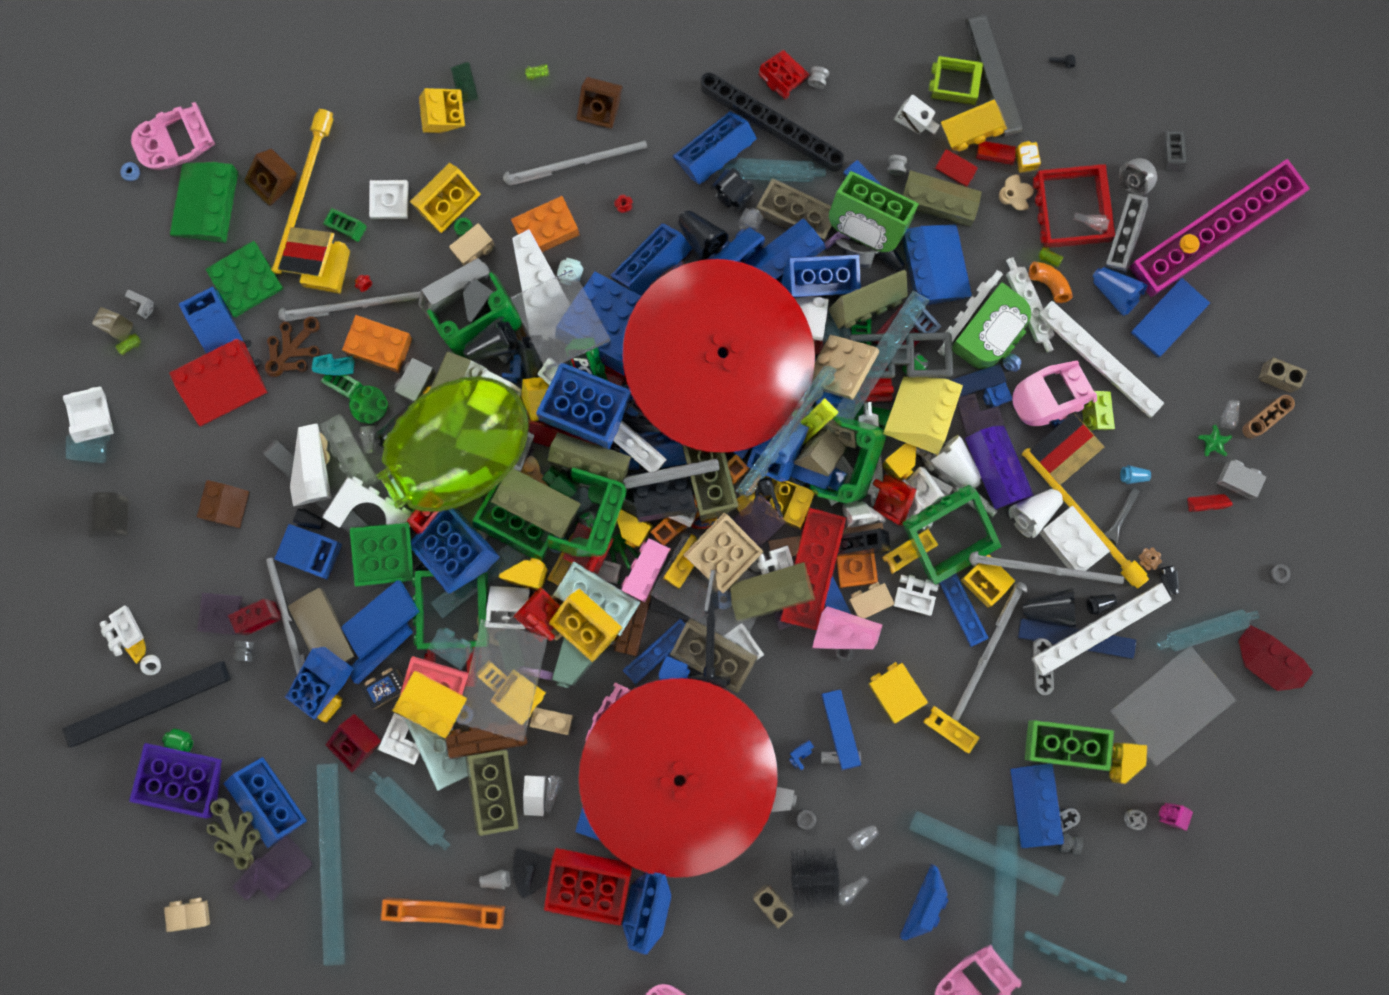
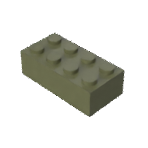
[465,750,519,836]

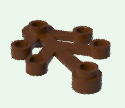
[265,316,321,377]

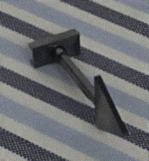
[688,569,730,688]

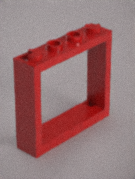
[1033,164,1115,248]

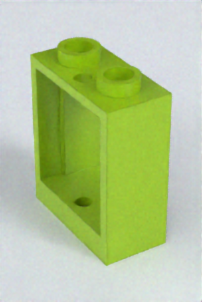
[929,56,983,105]

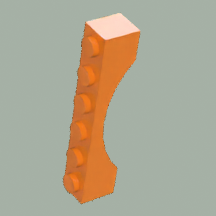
[651,454,749,547]
[381,897,505,929]

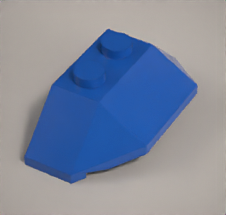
[899,864,948,941]
[622,872,672,954]

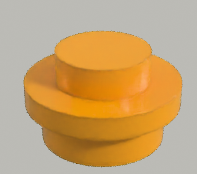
[1180,234,1199,254]

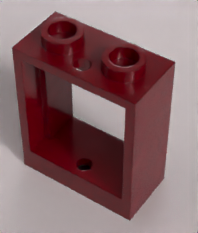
[228,599,282,636]

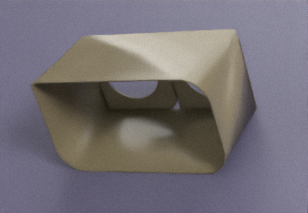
[92,307,133,342]
[1258,357,1307,393]
[753,884,794,929]

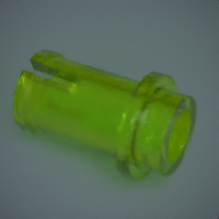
[525,64,549,81]
[1038,247,1064,267]
[115,333,142,356]

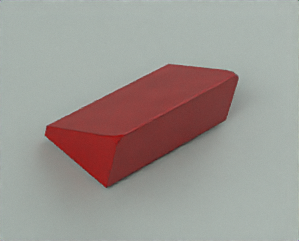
[976,141,1016,165]
[935,149,978,187]
[406,491,444,534]
[1187,494,1233,512]

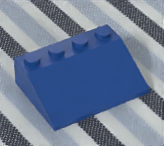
[902,225,972,306]
[536,362,631,449]
[411,503,500,594]

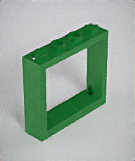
[902,485,1002,585]
[412,570,490,650]

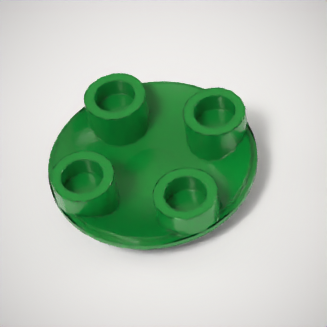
[349,386,388,424]

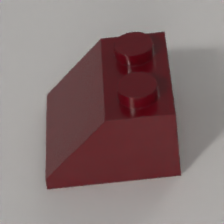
[325,714,382,773]

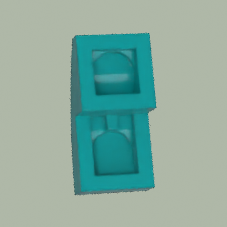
[312,354,355,375]

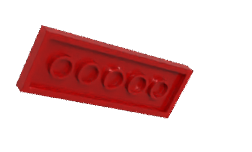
[780,508,847,630]

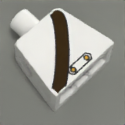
[894,94,940,134]

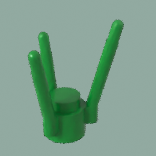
[609,534,639,584]

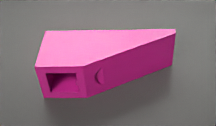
[1159,803,1193,831]

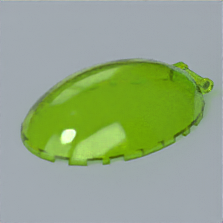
[376,376,528,512]

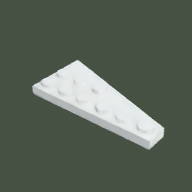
[512,229,571,345]

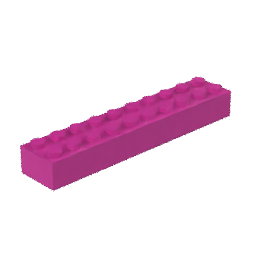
[1129,159,1310,297]

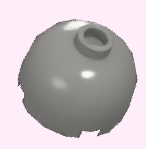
[1119,158,1158,196]

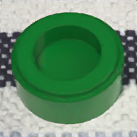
[454,218,473,237]

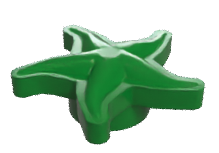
[1198,425,1232,457]

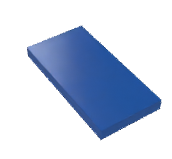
[1130,278,1210,358]
[341,580,419,659]

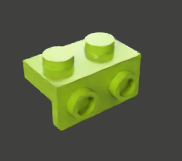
[1082,391,1115,431]

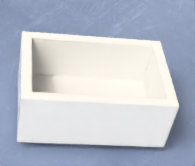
[1039,506,1110,571]

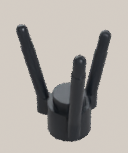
[754,477,783,525]

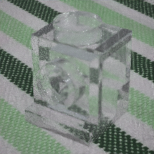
[739,208,764,231]

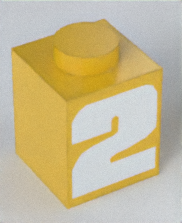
[1016,141,1041,173]

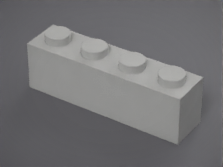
[1106,194,1148,275]

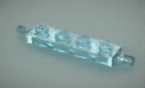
[725,158,826,182]
[1157,609,1259,652]
[369,771,451,851]
[1024,930,1127,983]

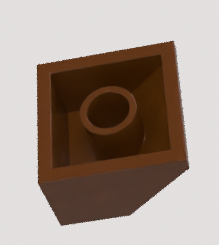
[577,77,623,129]
[244,148,297,206]
[197,480,250,528]

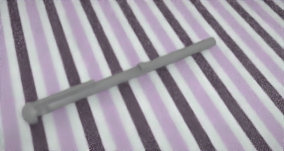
[503,141,647,186]
[278,291,421,322]
[969,551,1124,584]
[266,558,305,675]
[952,582,1027,721]

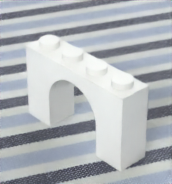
[322,476,412,528]

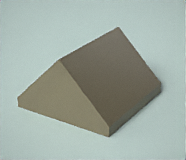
[794,429,847,477]

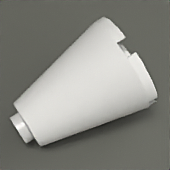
[930,435,981,488]
[1009,489,1063,538]

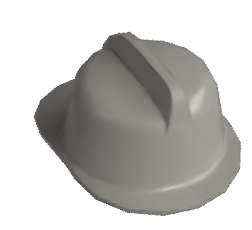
[836,239,879,269]

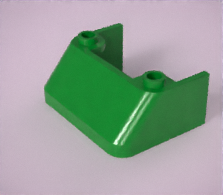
[427,272,523,358]
[810,416,886,503]
[547,467,626,557]

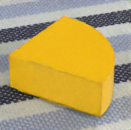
[125,639,146,664]

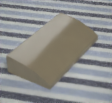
[755,178,832,242]
[288,588,357,662]
[670,619,758,693]

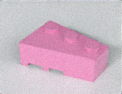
[622,539,670,602]
[812,606,882,649]

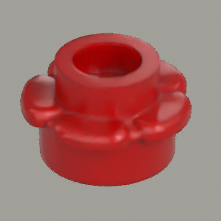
[614,195,633,213]
[355,275,372,292]

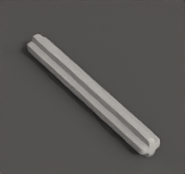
[624,459,719,488]

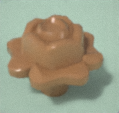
[1138,548,1162,571]

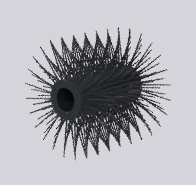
[791,847,840,911]

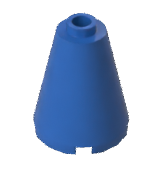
[1092,267,1148,316]

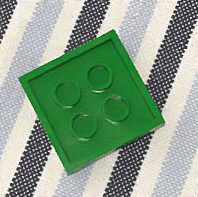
[205,241,284,318]
[350,522,414,586]

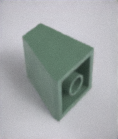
[552,637,600,688]

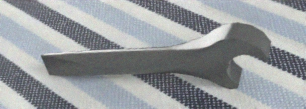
[1104,488,1140,545]

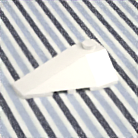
[795,296,828,341]
[290,424,332,506]
[842,501,885,528]

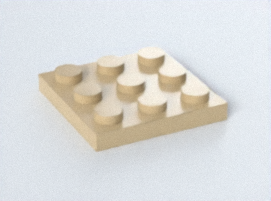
[811,335,880,400]
[684,512,763,593]

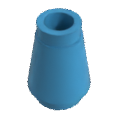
[1120,465,1151,484]

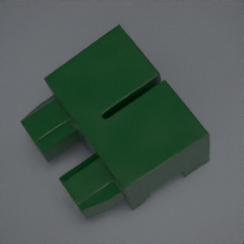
[541,465,580,498]

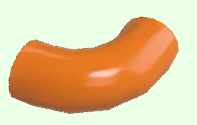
[1029,262,1073,303]

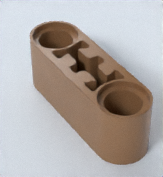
[1243,395,1295,439]

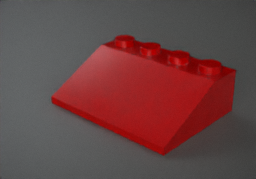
[169,339,268,427]
[544,848,632,926]

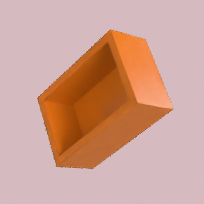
[511,196,580,252]
[342,315,413,373]

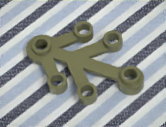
[206,798,261,870]

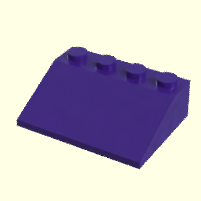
[965,426,1034,510]
[129,743,222,818]

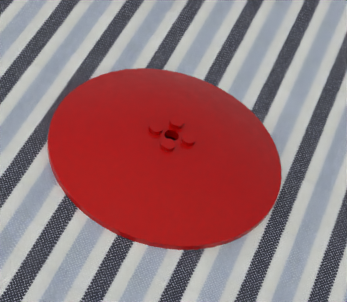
[622,259,815,453]
[579,678,777,877]

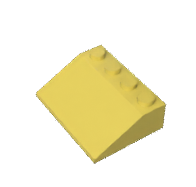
[883,377,963,455]

